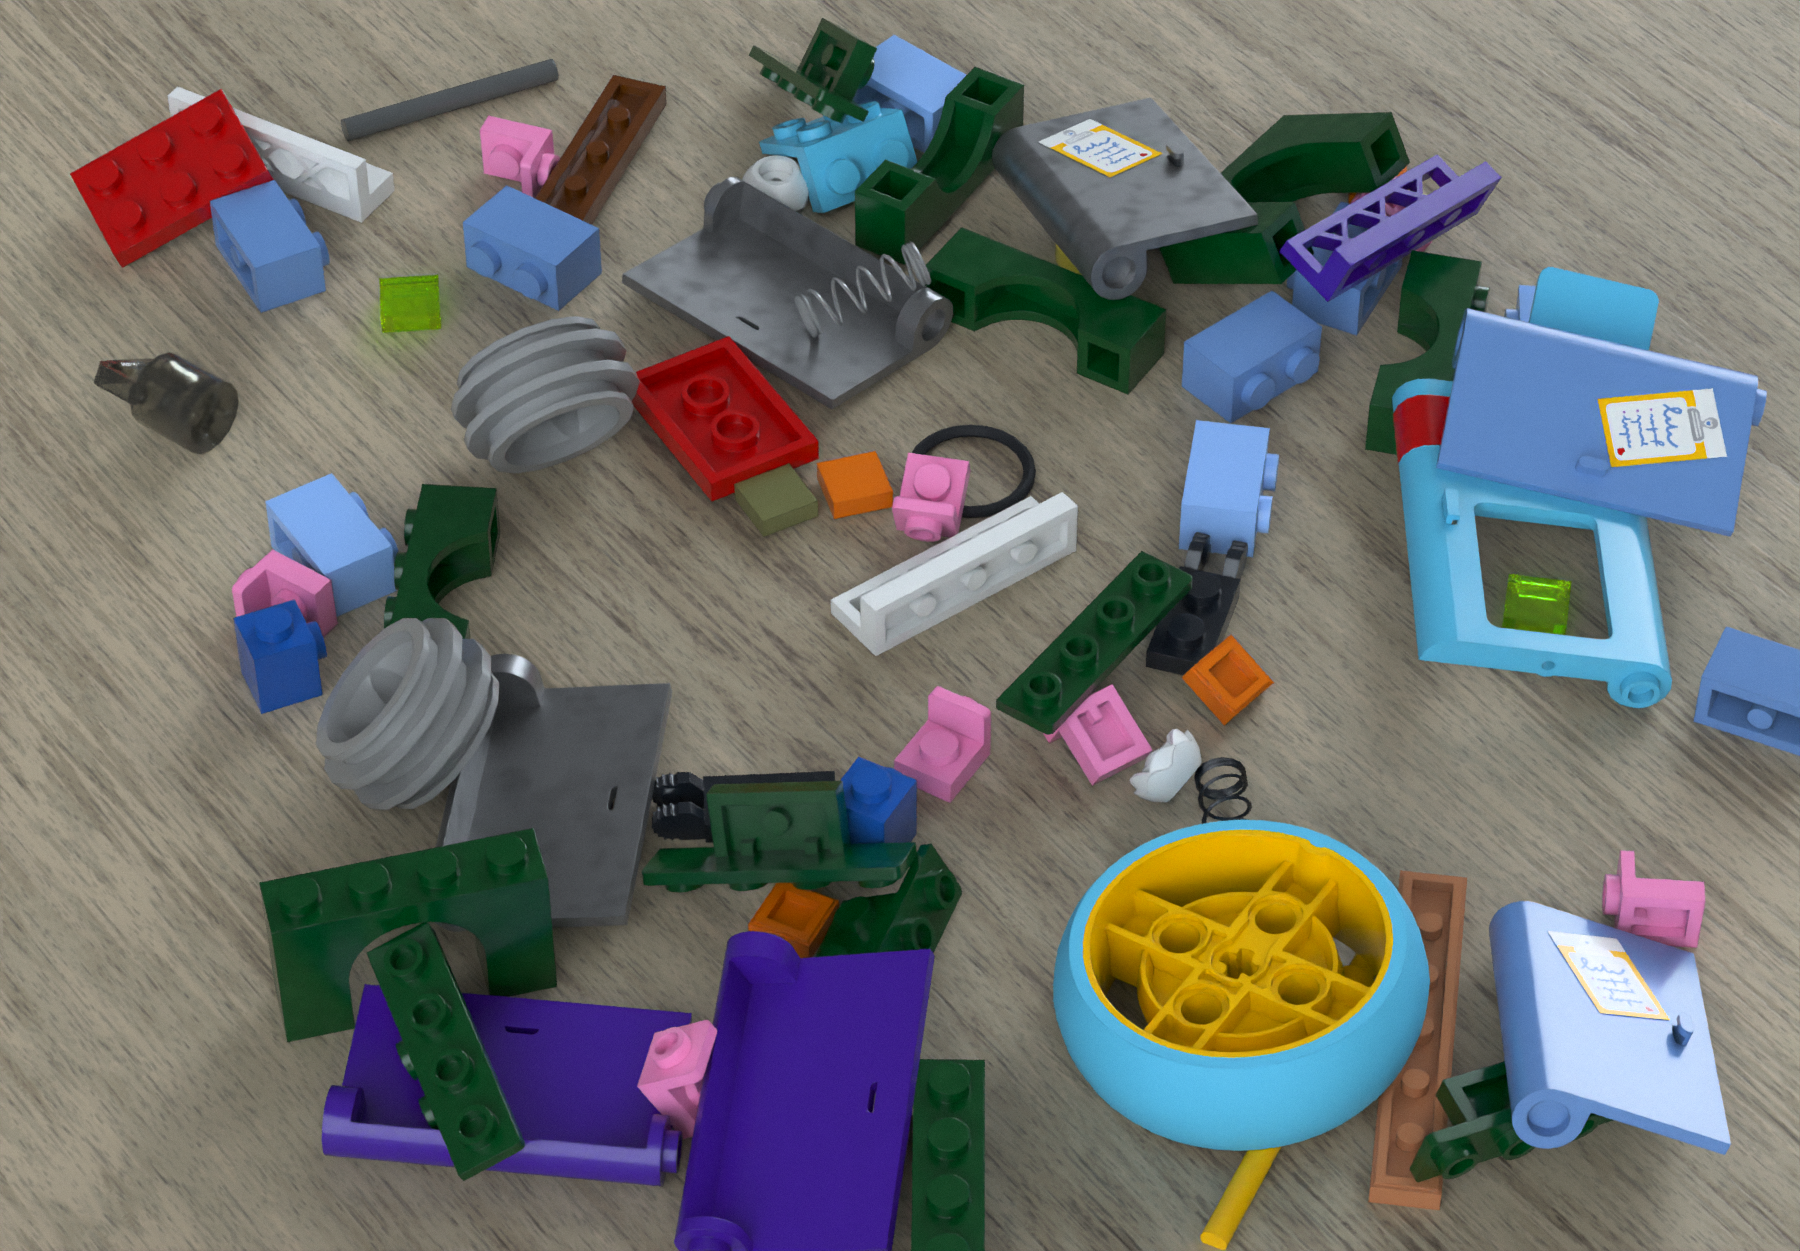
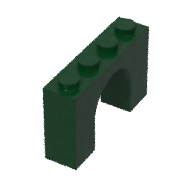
[1159,112,1410,284]
[259,828,557,1042]

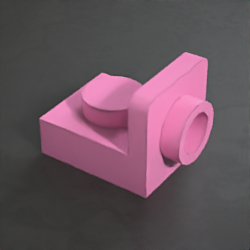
[480,116,560,198]
[892,453,971,542]
[232,549,338,637]
[1043,684,1152,786]
[894,686,991,803]
[1602,850,1705,948]
[637,1020,717,1139]

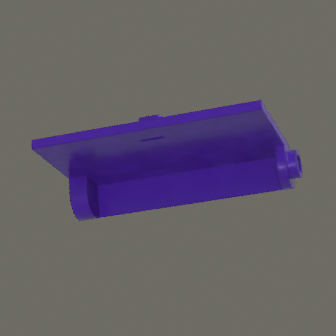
[674,931,935,1251]
[322,984,692,1187]

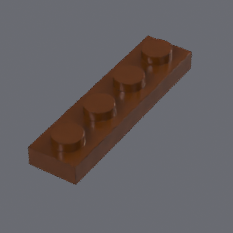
[535,75,667,225]

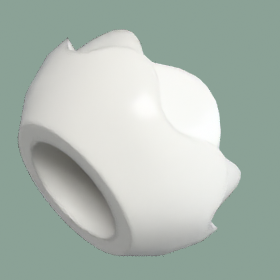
[742,155,809,211]
[1130,729,1202,802]

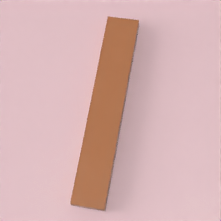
[1368,870,1467,1210]

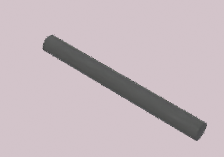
[341,59,559,141]

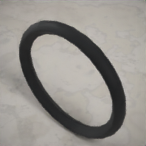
[912,424,1036,518]

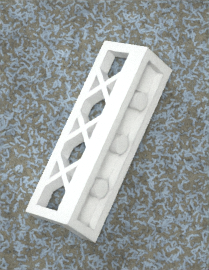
[168,87,394,223]
[831,492,1078,656]

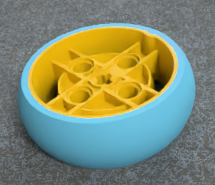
[1053,820,1430,1151]

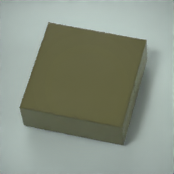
[734,464,818,537]

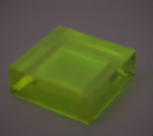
[379,275,442,333]
[1502,574,1572,635]

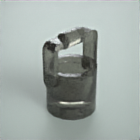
[93,352,239,454]

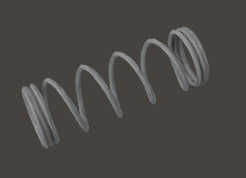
[794,241,931,338]

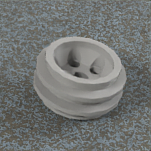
[451,316,640,474]
[316,618,499,810]

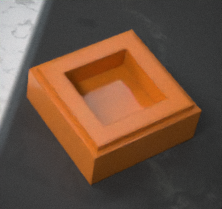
[817,451,893,519]
[1181,635,1274,726]
[748,883,839,958]

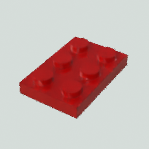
[70,89,274,268]
[631,336,819,502]

